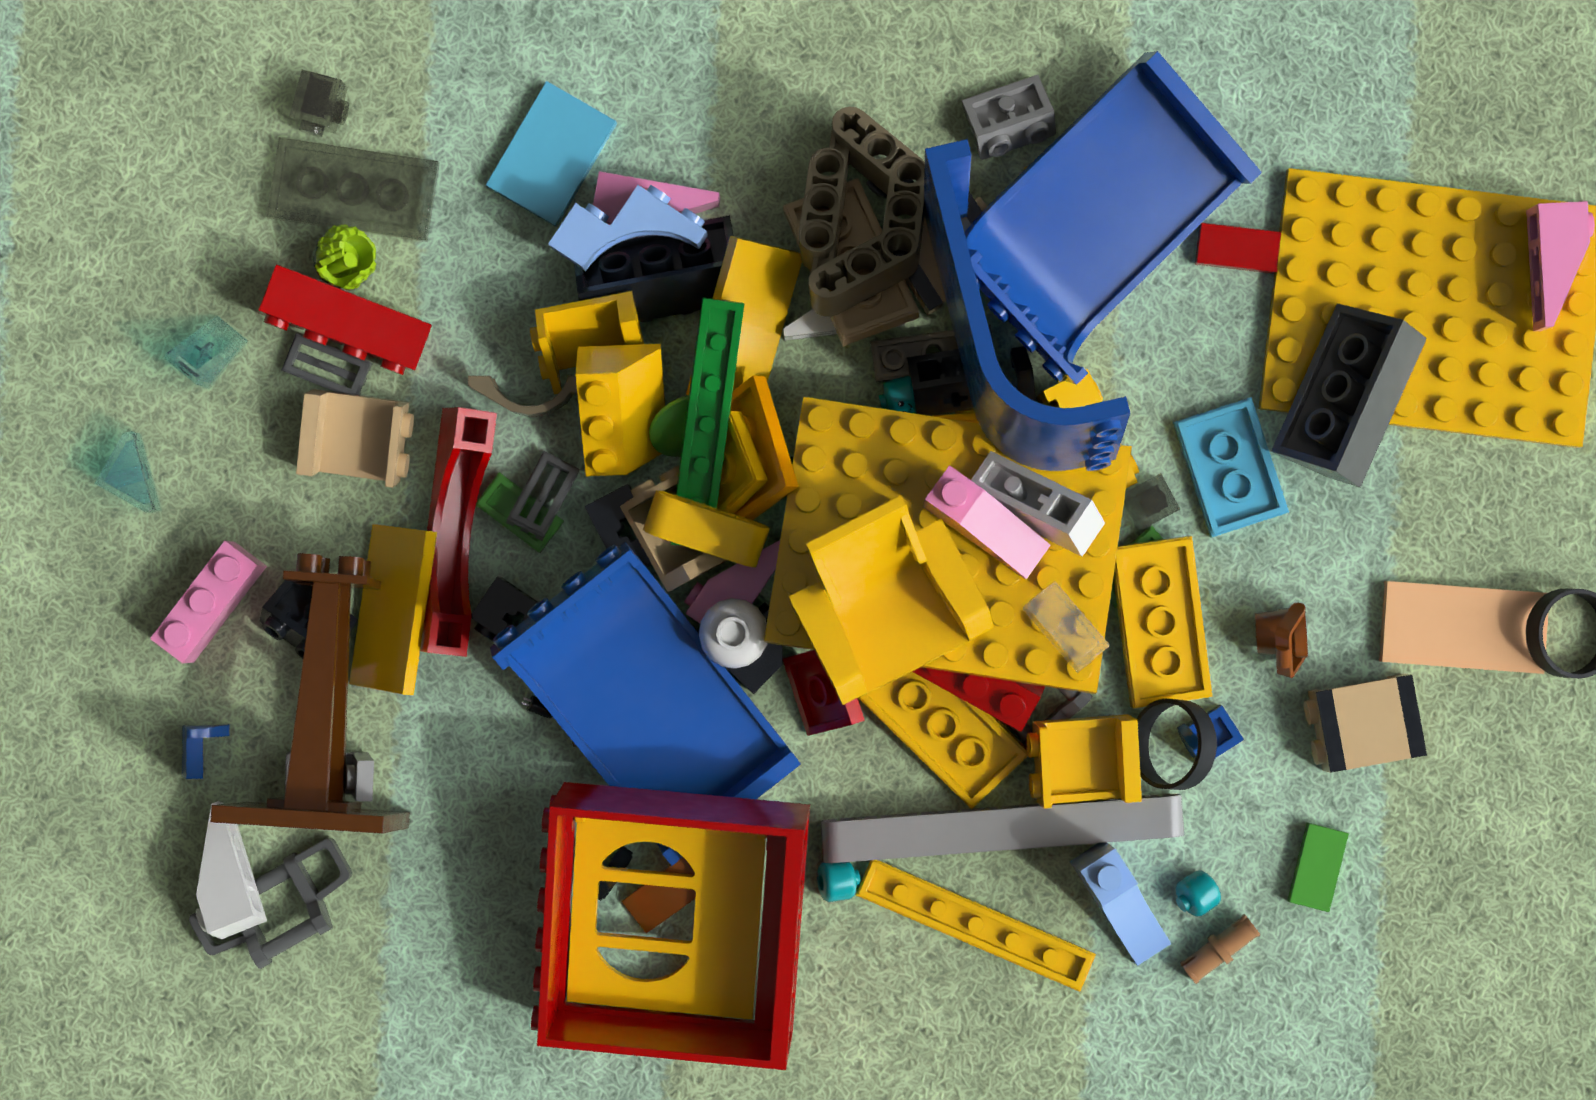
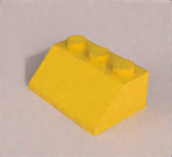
[575,344,665,477]

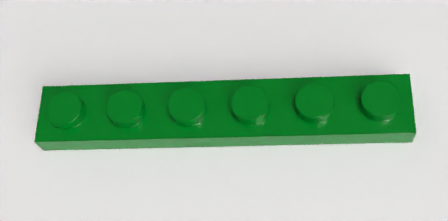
[669,297,745,546]

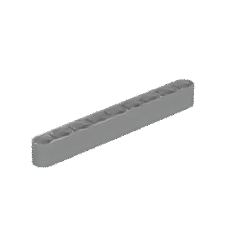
[820,794,1185,863]

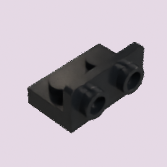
[260,580,358,659]

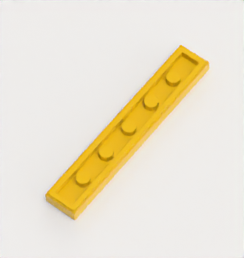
[856,860,1096,992]

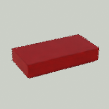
[1195,223,1281,274]

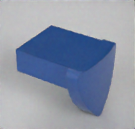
[1177,705,1244,760]
[182,724,230,779]

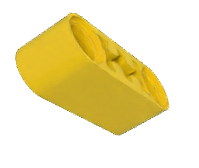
[643,490,770,568]

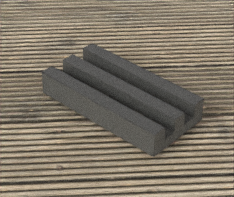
[281,333,373,396]
[506,451,580,541]

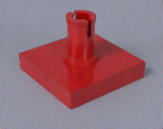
[783,650,865,736]

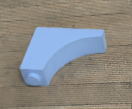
[1070,843,1171,966]

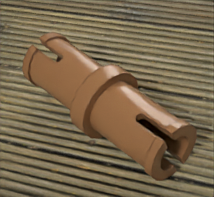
[1180,914,1261,984]

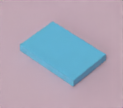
[486,81,617,227]
[1173,397,1289,538]

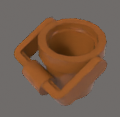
[1255,602,1308,678]

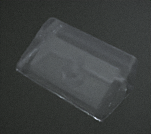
[1023,581,1110,673]

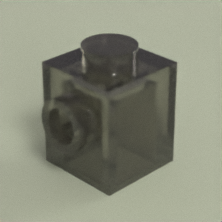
[289,69,349,137]

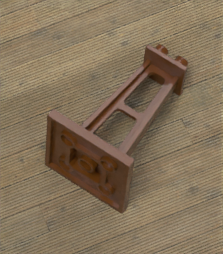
[210,553,410,834]

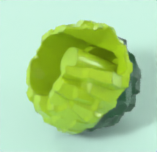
[312,224,376,290]

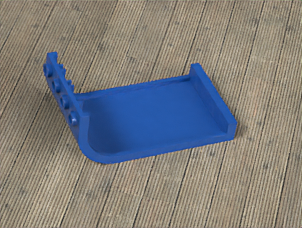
[964,51,1262,385]
[924,139,1130,471]
[490,542,801,866]

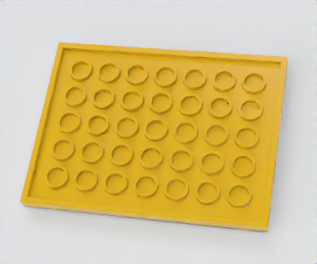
[1258,168,1596,448]
[764,397,1132,694]

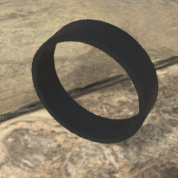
[1525,588,1596,679]
[1136,698,1217,790]

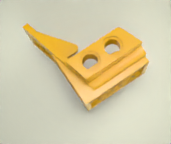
[788,495,994,705]

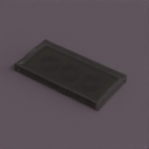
[266,137,440,242]

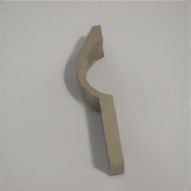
[468,376,578,417]

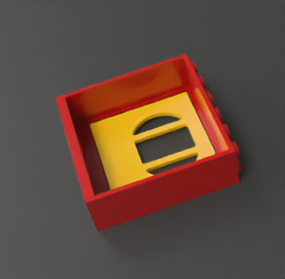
[531,782,810,1070]

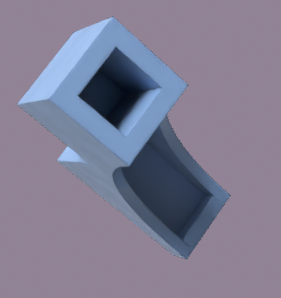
[548,185,708,271]

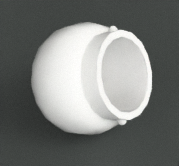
[699,598,767,669]

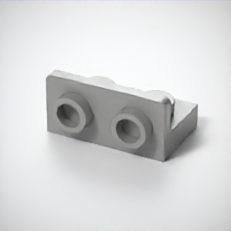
[962,75,1056,160]

